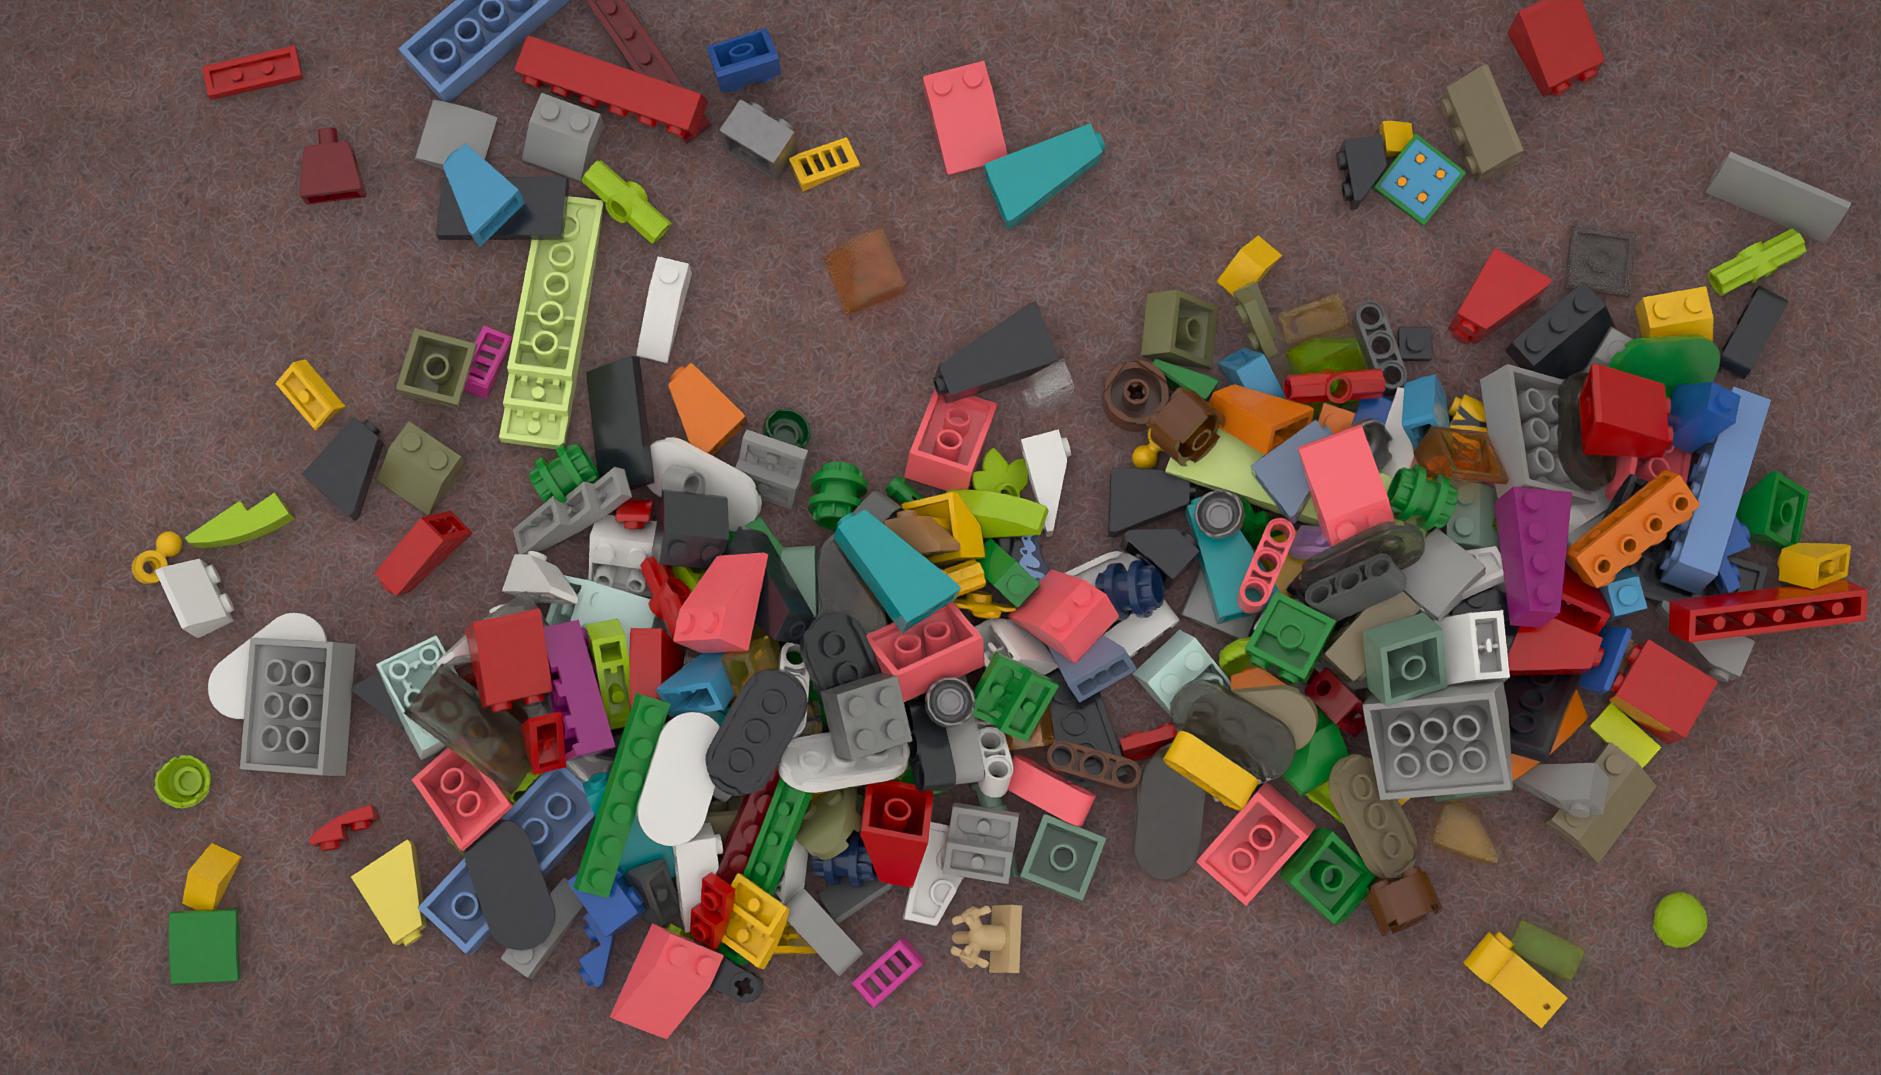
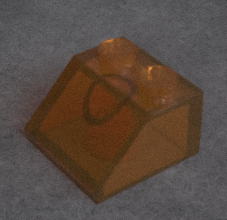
[823,226,906,316]
[1413,426,1509,485]

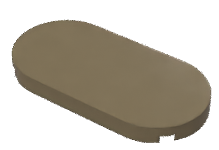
[1186,685,1318,757]
[1329,754,1417,880]

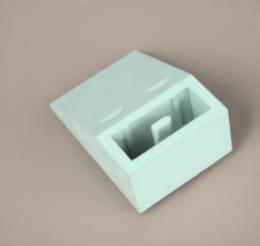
[544,575,657,661]
[1133,630,1231,731]
[376,635,483,760]

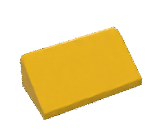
[275,360,345,431]

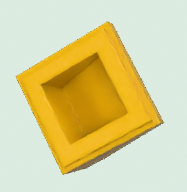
[1380,120,1413,157]

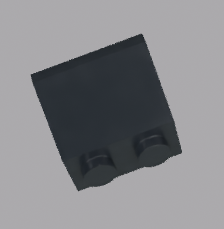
[651,489,729,569]
[1120,529,1199,590]

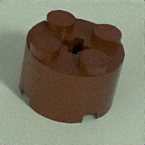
[1102,360,1169,432]
[1147,387,1225,467]
[1365,866,1444,936]

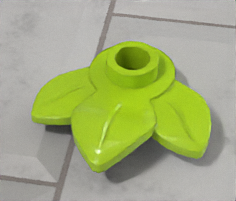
[972,448,1028,498]

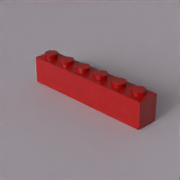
[514,35,708,138]
[1669,580,1868,643]

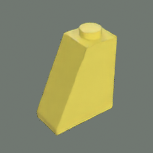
[351,839,427,946]

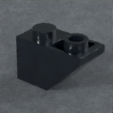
[1336,135,1387,210]

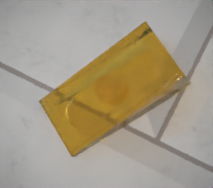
[1278,293,1351,344]

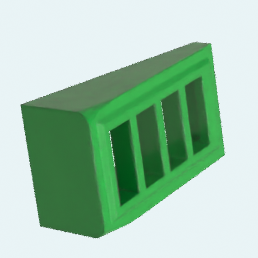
[1152,359,1219,401]

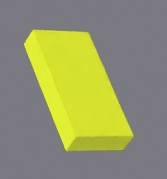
[1588,703,1661,768]

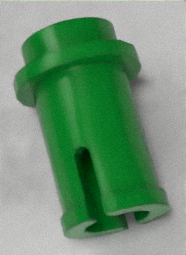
[885,475,924,504]

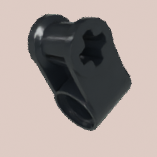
[709,956,763,1002]

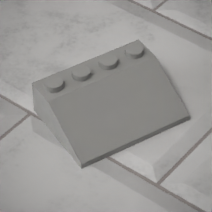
[1480,364,1597,504]
[240,638,356,776]
[1362,680,1513,800]

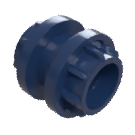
[1095,560,1164,621]
[813,830,877,887]

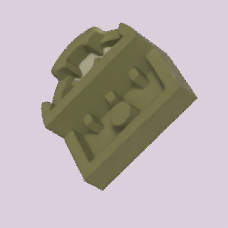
[1233,281,1279,358]
[796,786,862,860]

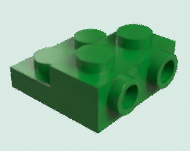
[1245,591,1336,686]

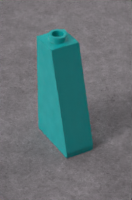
[984,123,1105,230]
[1185,497,1281,624]
[833,510,961,633]
[582,771,676,888]

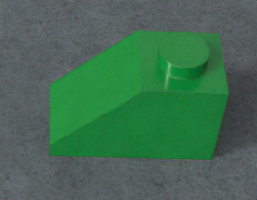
[976,538,1040,608]

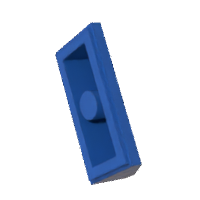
[1579,626,1632,695]

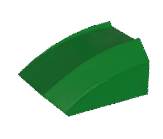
[1279,827,1377,926]

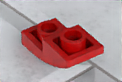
[616,499,655,529]
[309,805,379,851]
[690,872,736,950]

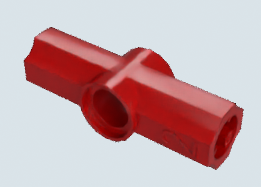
[1283,368,1385,404]
[640,556,691,645]

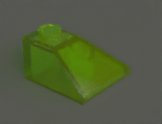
[1285,338,1367,419]

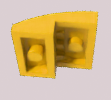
[722,873,790,969]

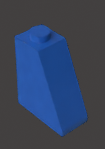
[1667,382,1741,454]

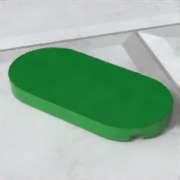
[1608,335,1720,400]

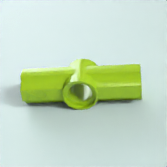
[581,160,672,244]
[1707,228,1806,297]

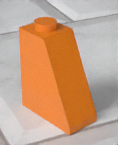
[668,363,748,456]
[1209,384,1314,455]

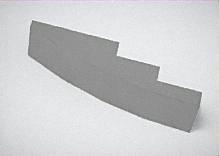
[513,467,632,555]

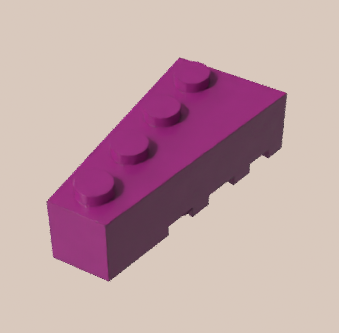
[1494,486,1572,628]
[543,620,615,762]

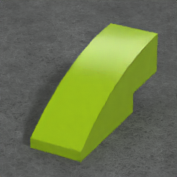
[946,489,1049,538]
[185,493,295,548]

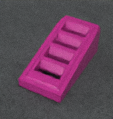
[464,326,513,399]
[852,937,926,1009]

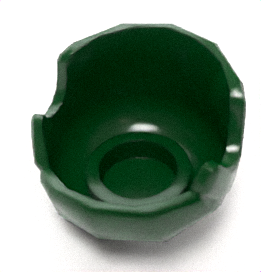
[762,408,811,449]

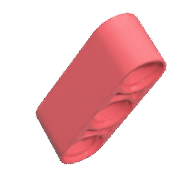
[1237,518,1295,614]
[1008,754,1096,827]

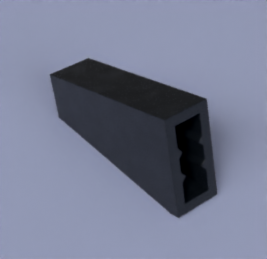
[933,301,1058,404]
[725,526,814,645]

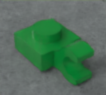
[1240,498,1282,548]

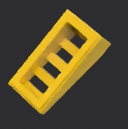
[788,137,860,192]

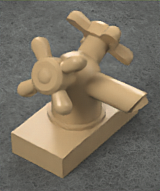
[950,905,1022,973]

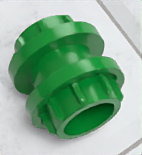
[529,443,600,503]
[808,462,868,531]
[1387,465,1458,531]

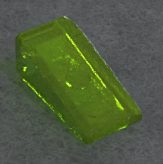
[1511,920,1585,981]

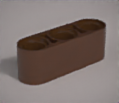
[1046,741,1141,792]

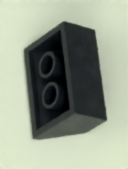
[1505,282,1616,381]

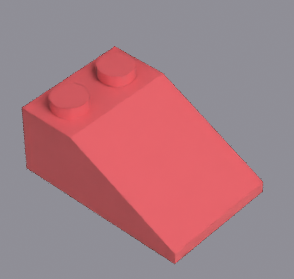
[923,61,1008,176]
[904,390,998,491]
[1297,425,1396,549]
[673,552,768,653]
[1008,569,1119,664]
[412,736,513,851]
[1196,782,1316,906]
[610,923,724,1039]

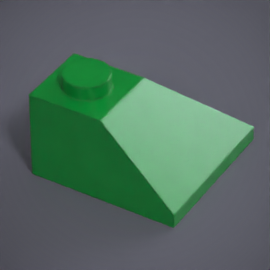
[1735,471,1809,550]
[1260,703,1349,796]

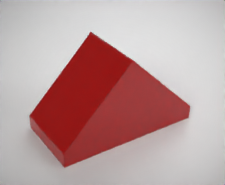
[520,711,566,775]

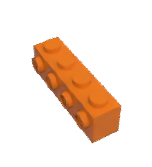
[1566,470,1701,589]

